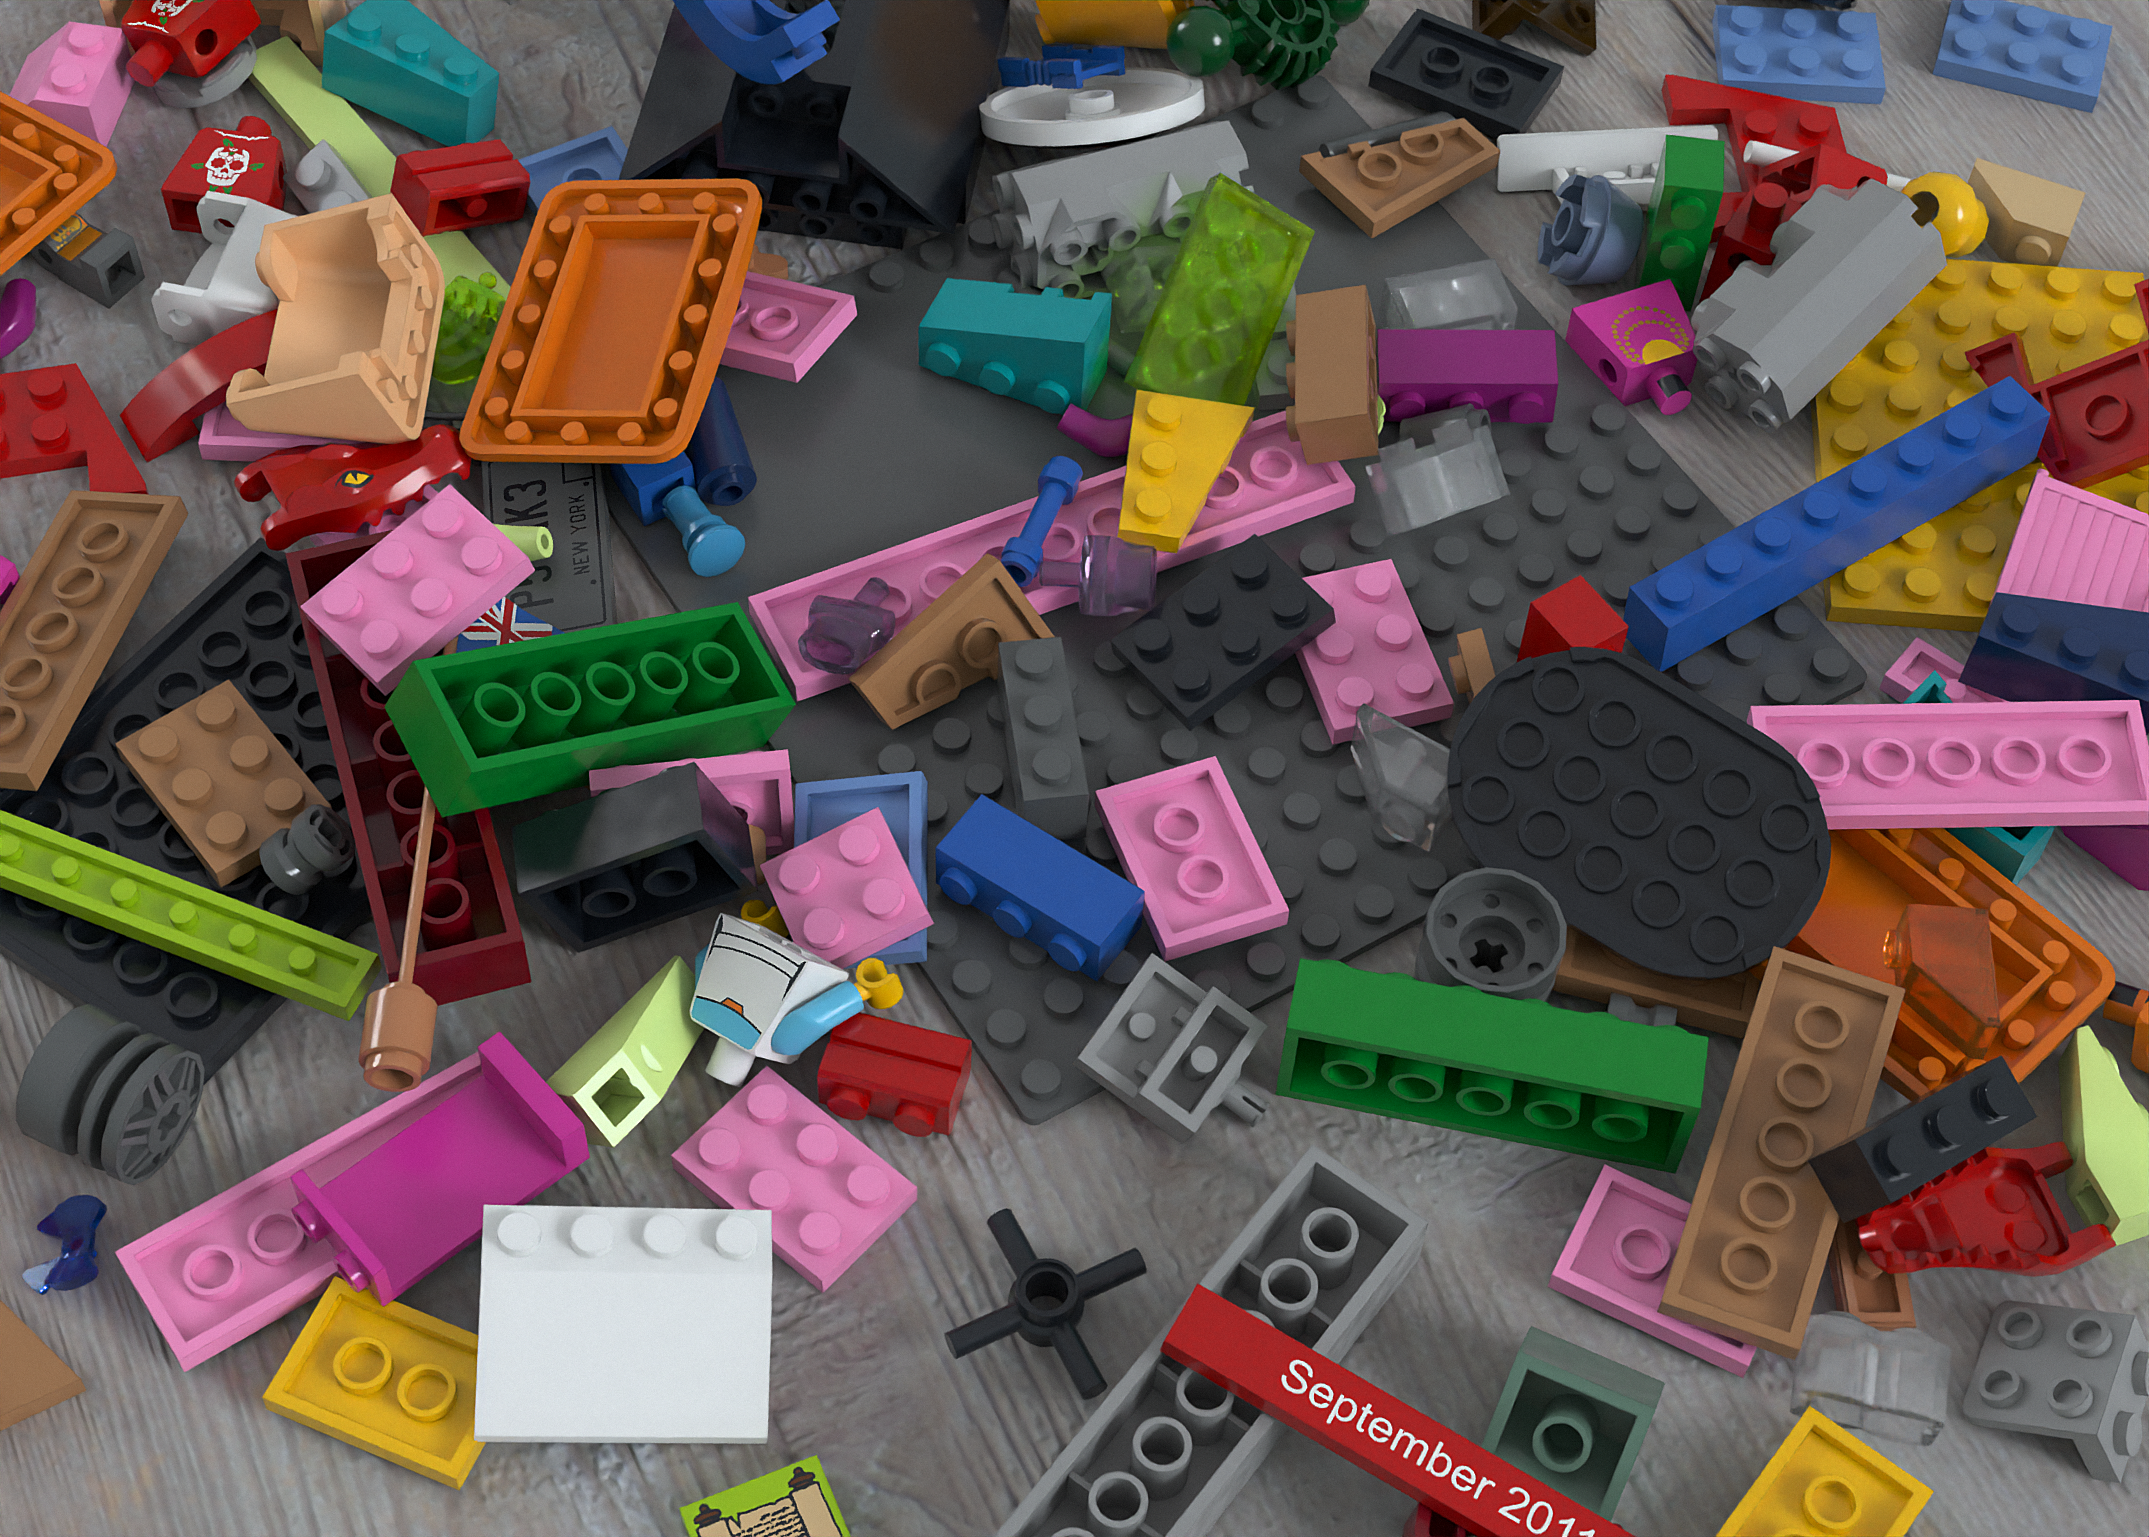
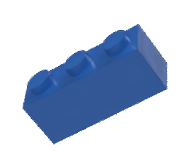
[936,794,1145,981]

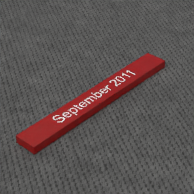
[1159,1283,1636,1537]

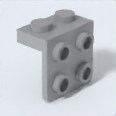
[1962,1300,2149,1483]

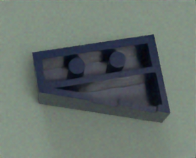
[1958,592,2149,736]

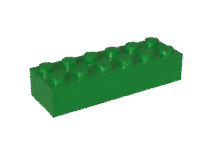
[385,602,796,817]
[1275,958,1709,1174]

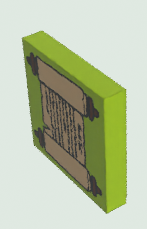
[679,1455,851,1537]

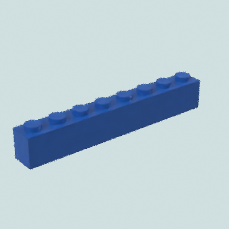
[1623,376,2051,672]

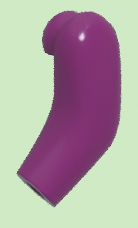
[0,278,37,360]
[1056,403,1133,457]

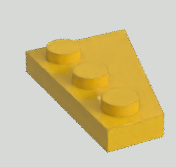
[1116,390,1255,553]

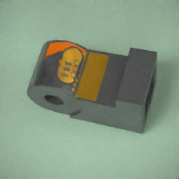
[30,212,145,309]

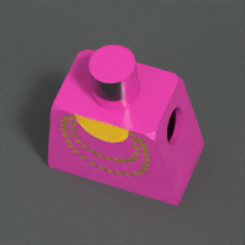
[1565,279,1698,415]

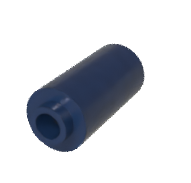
[684,376,757,506]

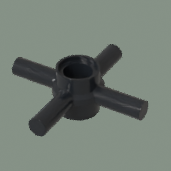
[944,1209,1147,1400]

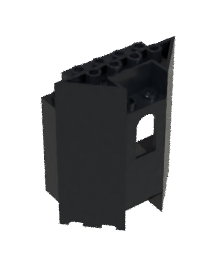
[618,0,1010,250]

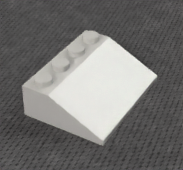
[474,1205,772,1444]

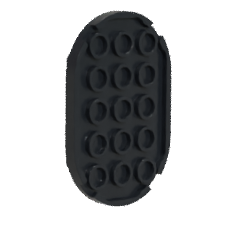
[1447,647,1831,981]

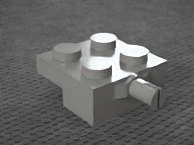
[1073,953,1270,1144]

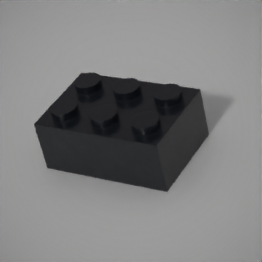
[511,762,759,953]

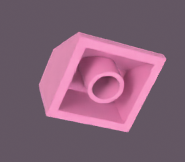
[9,21,135,147]

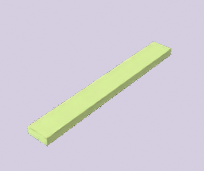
[248,36,511,339]

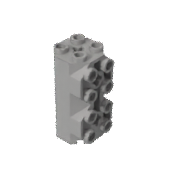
[991,120,1256,299]
[1691,178,1947,433]

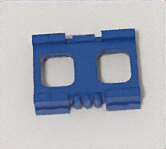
[997,44,1126,89]

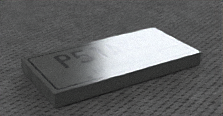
[481,461,617,633]

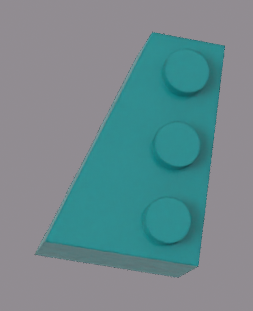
[321,0,500,147]

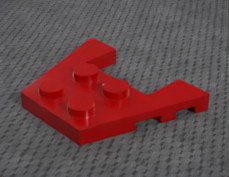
[1661,75,1847,244]
[1965,278,2149,489]
[0,363,149,494]

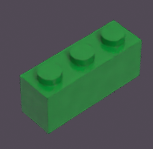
[1635,134,1725,312]

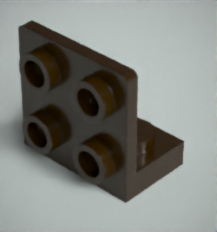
[1472,0,1597,56]

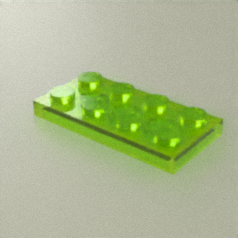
[1124,173,1315,406]

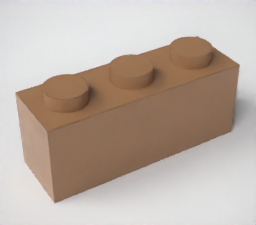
[1286,285,1378,465]

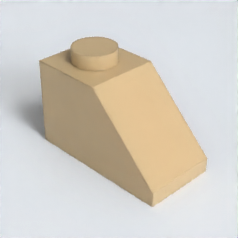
[1967,158,2086,267]

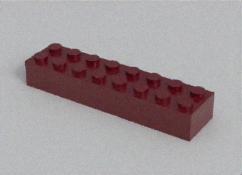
[285,529,532,1006]

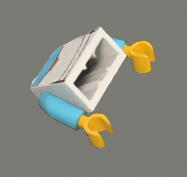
[689,899,904,1087]

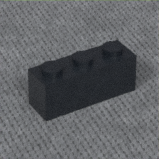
[1808,1055,2037,1223]

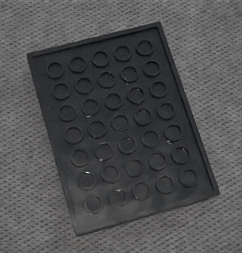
[0,537,372,1086]

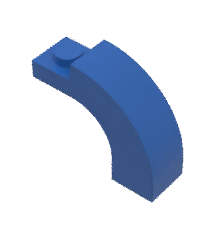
[673,0,840,85]

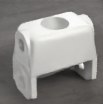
[152,191,298,345]

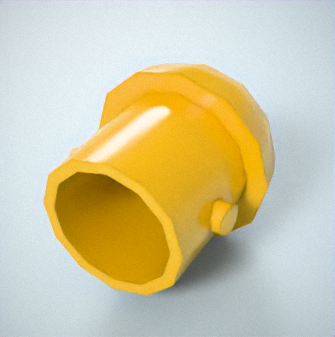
[1900,171,1989,258]

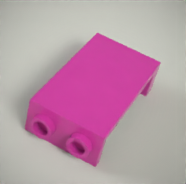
[290,1031,590,1307]

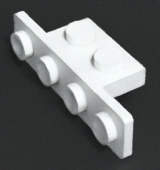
[1495,125,1718,211]

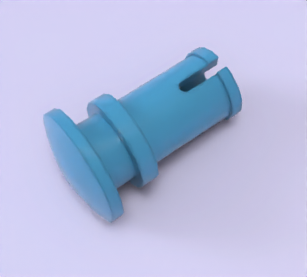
[662,485,745,577]

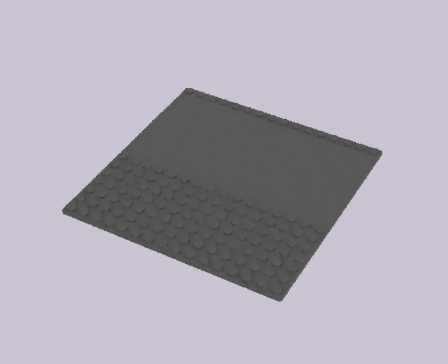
[605,75,1867,1125]

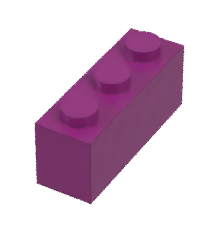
[1377,329,1558,424]

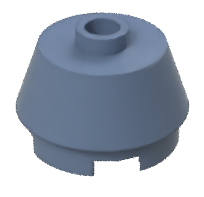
[1538,174,1644,286]

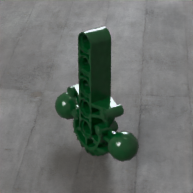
[1166,0,1369,90]

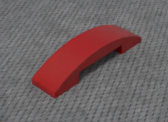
[119,309,278,463]

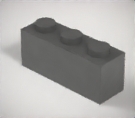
[997,637,1089,840]

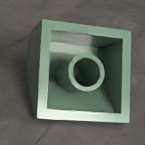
[1481,1326,1665,1522]

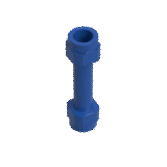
[1000,456,1083,587]

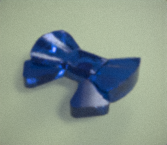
[22,1195,107,1295]

